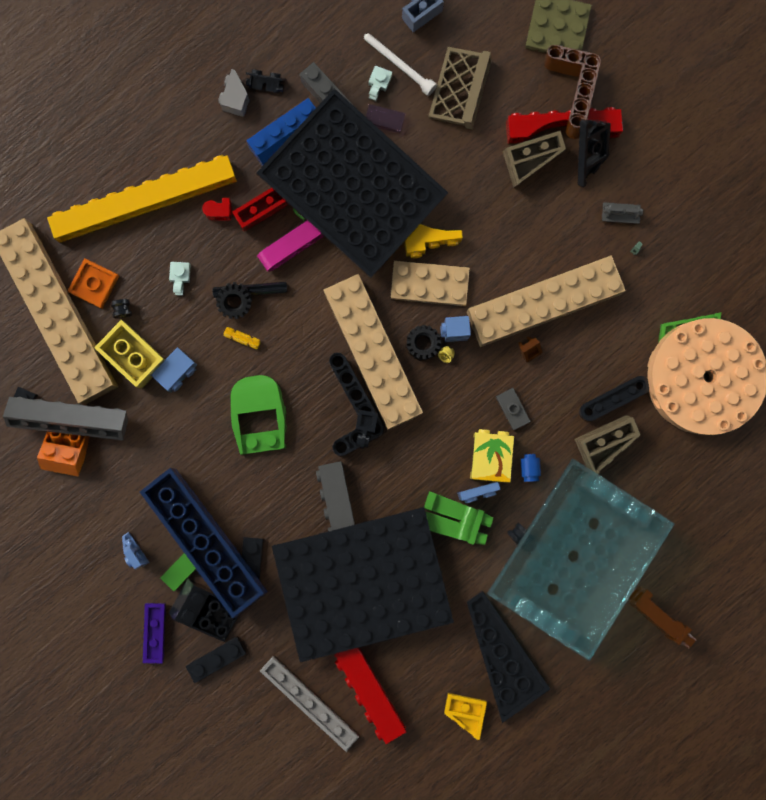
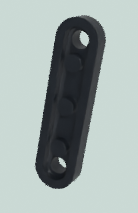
[579,376,649,421]

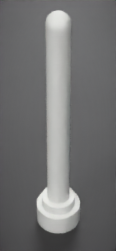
[364,33,437,96]

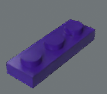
[143,603,166,663]

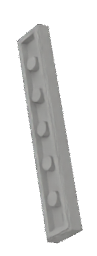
[260,655,359,751]

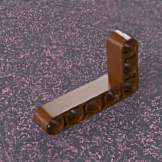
[544,45,601,139]

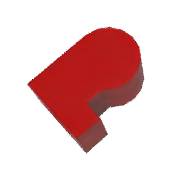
[202,198,232,221]

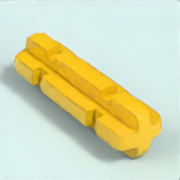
[224,327,261,349]

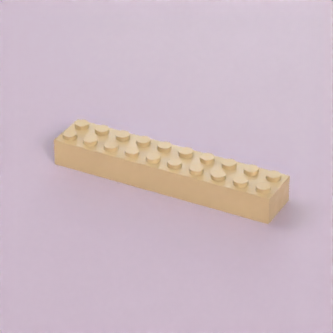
[0,218,118,405]

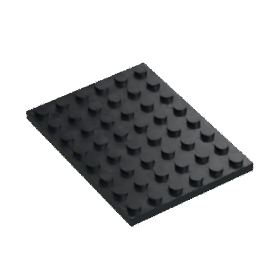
[256,88,448,278]
[272,507,454,662]

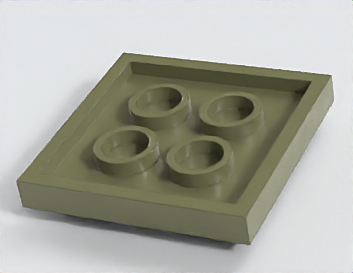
[525,0,591,53]

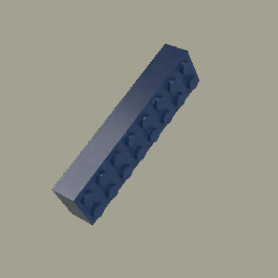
[140,468,268,618]

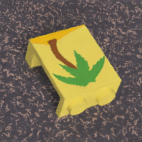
[470,429,514,483]

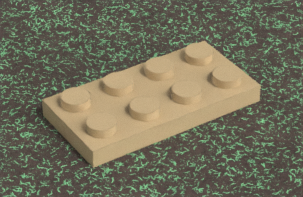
[391,261,469,306]

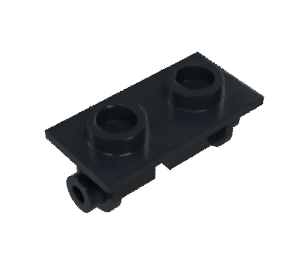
[246,69,286,93]

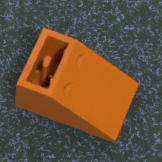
[37,431,90,477]

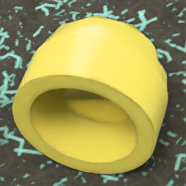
[438,346,455,363]

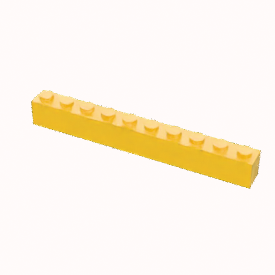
[47,155,237,243]

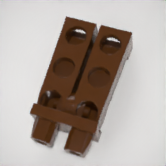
[625,586,696,649]

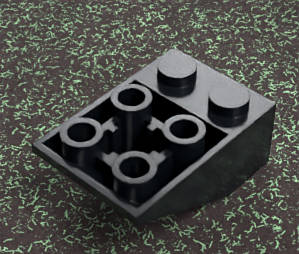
[169,579,238,642]

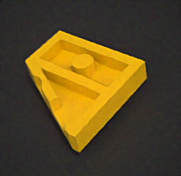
[444,693,487,740]

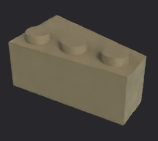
[502,131,566,187]
[574,415,640,477]

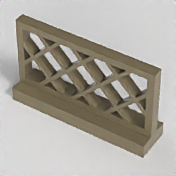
[429,47,492,130]

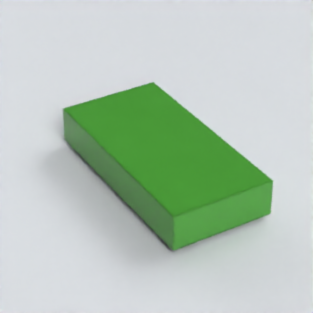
[160,553,196,591]

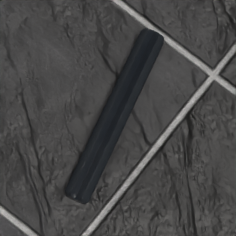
[212,282,288,298]

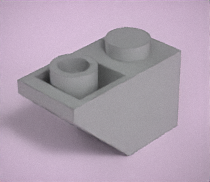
[219,69,249,117]

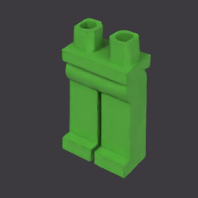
[424,491,493,545]

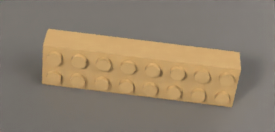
[467,255,626,347]
[324,274,423,430]

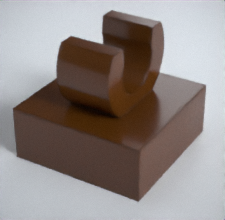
[518,336,543,363]

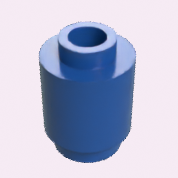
[521,454,541,482]

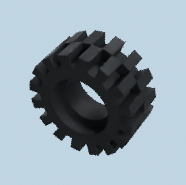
[216,282,252,319]
[407,325,441,361]

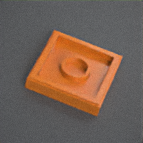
[67,258,119,309]

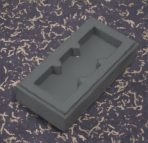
[496,388,531,430]

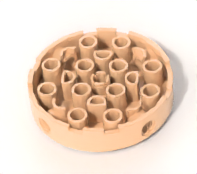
[647,318,766,435]

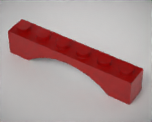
[506,107,623,144]

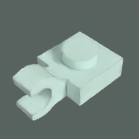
[368,66,392,101]
[169,262,191,296]

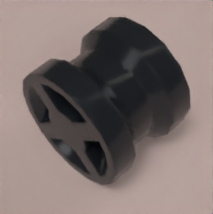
[110,299,132,319]
[507,522,531,547]

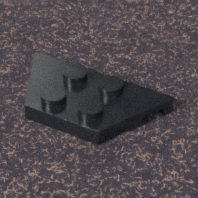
[578,120,611,187]

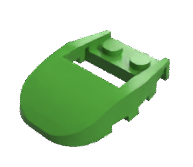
[231,375,287,455]

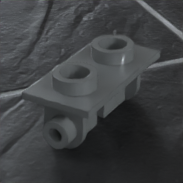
[602,202,643,224]

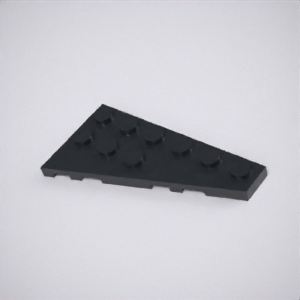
[466,591,550,723]

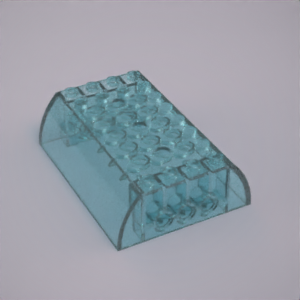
[487,458,674,661]

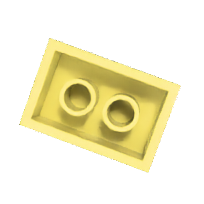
[94,320,165,389]

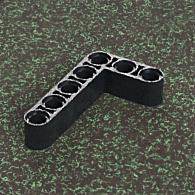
[329,353,384,457]

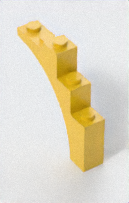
[405,224,463,258]

